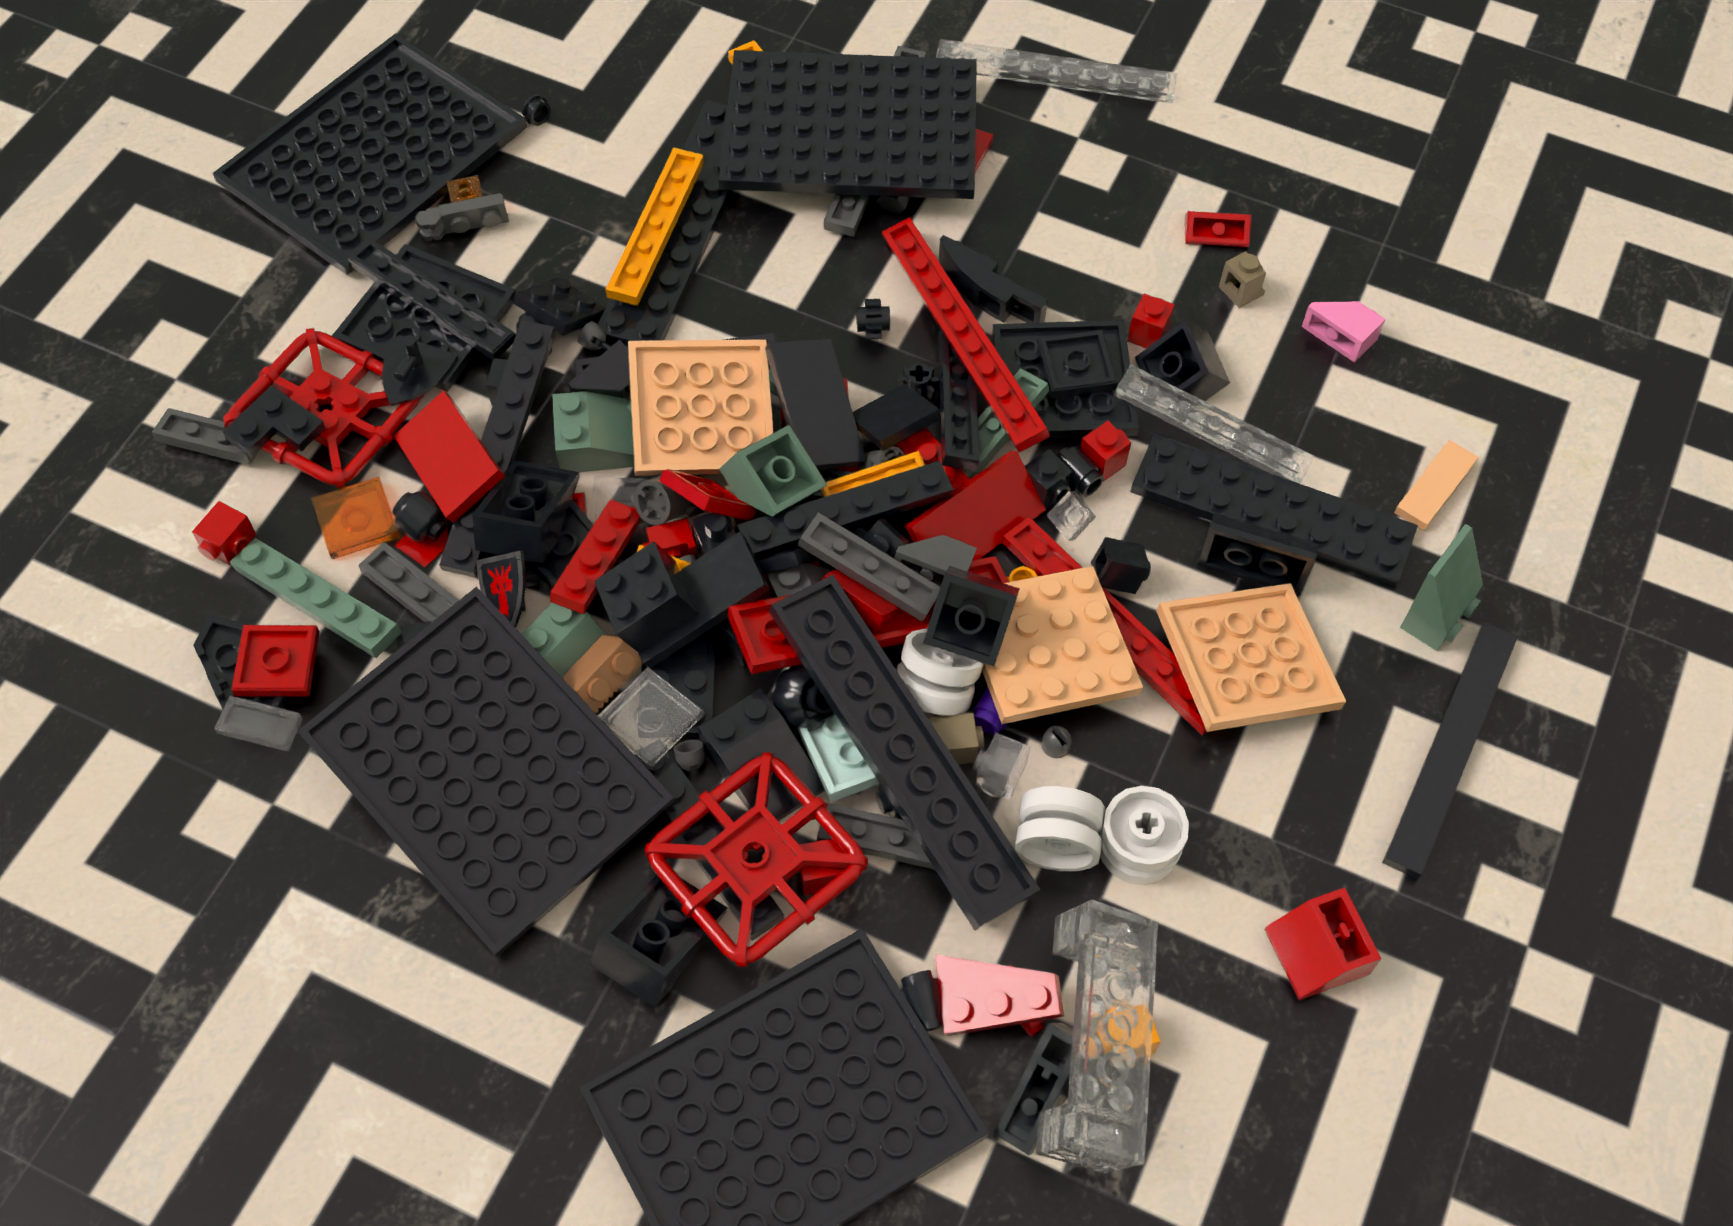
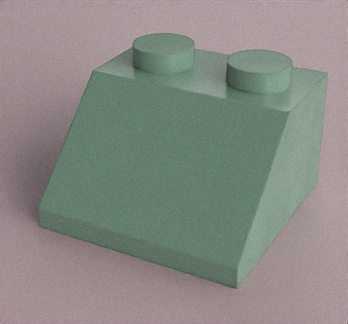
[719,425,827,517]
[521,603,606,677]

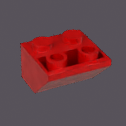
[1264,887,1382,1000]

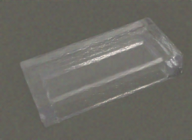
[215,696,303,752]

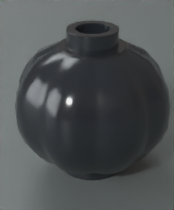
[772,664,835,731]

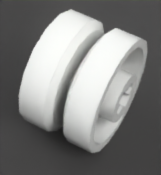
[896,629,984,716]
[1015,786,1105,871]
[1099,786,1189,885]

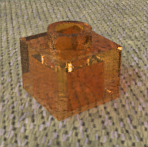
[446,175,483,203]

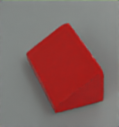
[1185,211,1251,247]
[822,569,899,632]

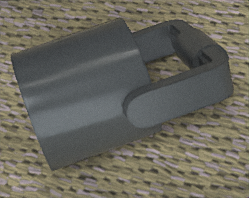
[634,475,705,525]

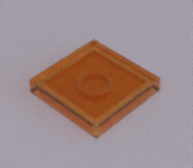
[311,477,400,560]

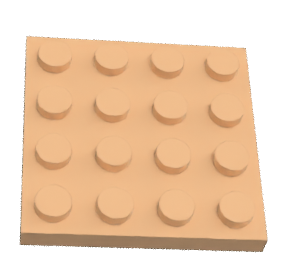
[628,340,773,476]
[982,566,1143,724]
[1156,583,1346,732]

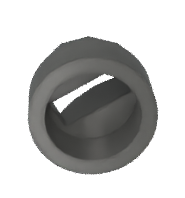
[1041,725,1072,758]
[673,740,705,771]

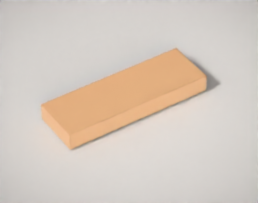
[1394,440,1479,531]

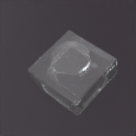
[1047,491,1096,541]

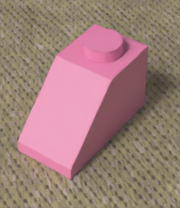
[1302,301,1386,363]

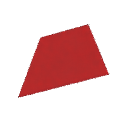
[394,517,449,568]

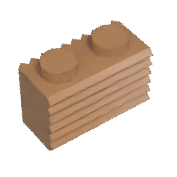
[562,634,642,713]

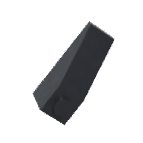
[994,1023,1097,1155]

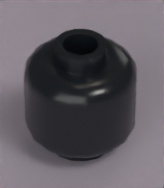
[392,491,447,543]

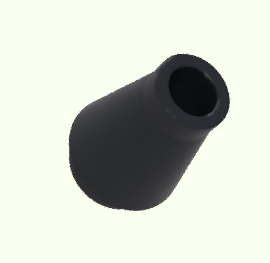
[900,970,943,1032]

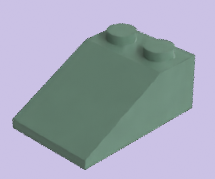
[552,391,634,472]
[1400,524,1483,651]

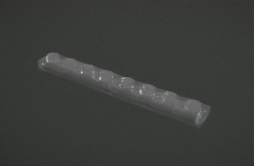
[936,39,1177,103]

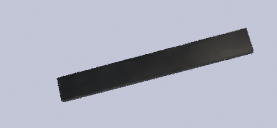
[1382,622,1518,879]

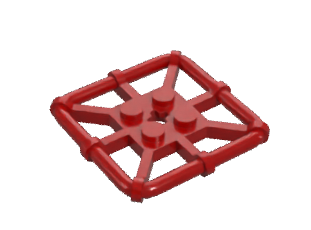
[223,328,425,488]
[644,752,868,967]

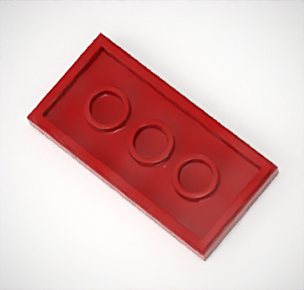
[394,390,505,523]
[905,450,1046,560]

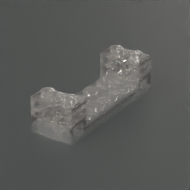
[1036,900,1158,1173]

